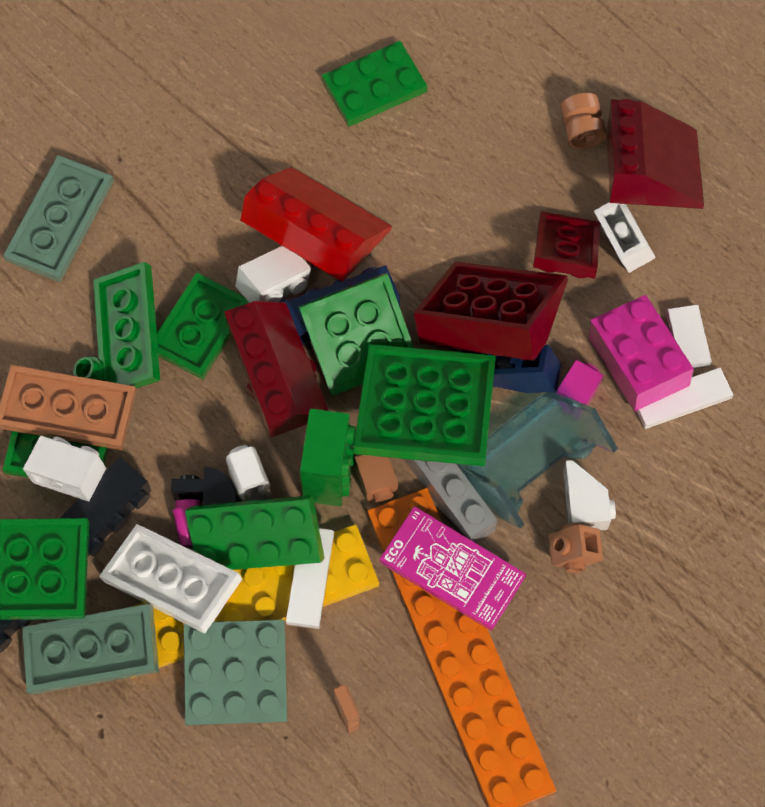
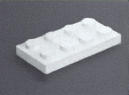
[99,524,242,634]

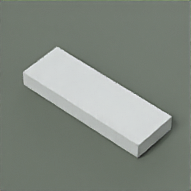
[637,367,733,429]
[286,529,334,629]

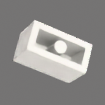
[594,202,656,273]
[235,246,311,303]
[23,436,106,501]

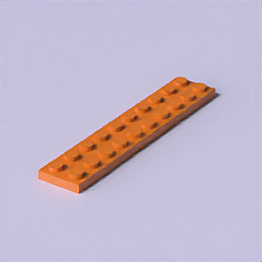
[367,488,557,807]

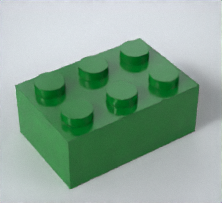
[300,409,356,507]

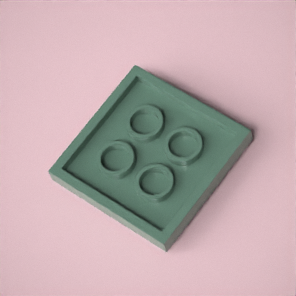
[184,620,287,725]

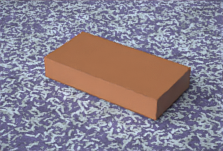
[334,684,360,733]

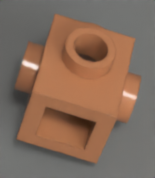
[549,523,603,573]

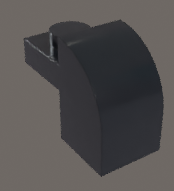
[171,467,238,505]

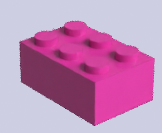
[589,295,694,412]

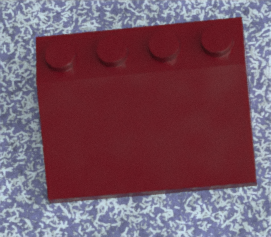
[607,99,704,209]
[414,261,568,361]

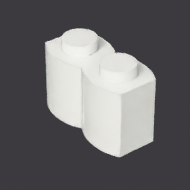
[226,445,272,502]

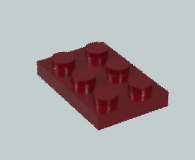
[533,211,601,279]

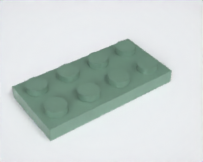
[3,155,114,283]
[22,604,159,695]

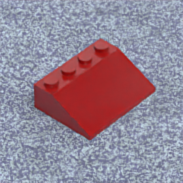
[240,167,392,282]

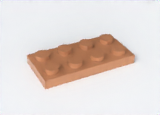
[0,365,137,450]

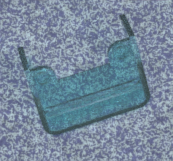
[457,392,618,529]

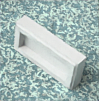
[666,305,712,368]

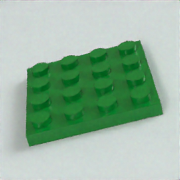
[353,344,496,466]

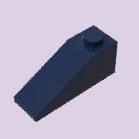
[461,345,561,393]

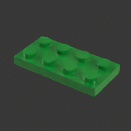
[93,262,160,389]
[185,495,325,570]

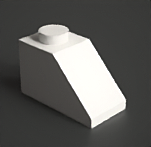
[563,460,616,530]

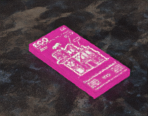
[379,506,527,631]

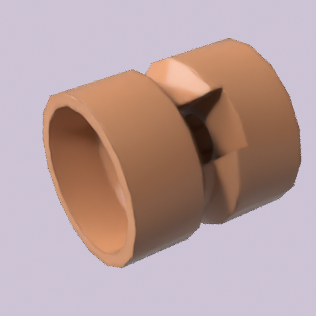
[561,93,607,149]

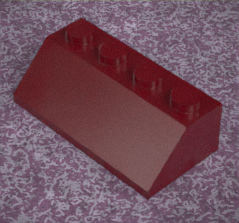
[224,301,329,438]

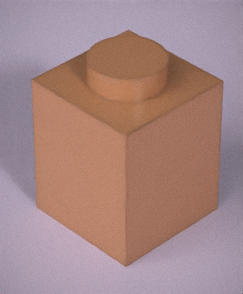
[355,455,398,502]

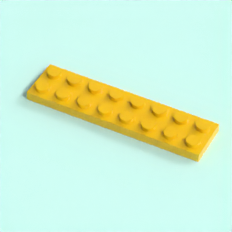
[128,524,379,678]

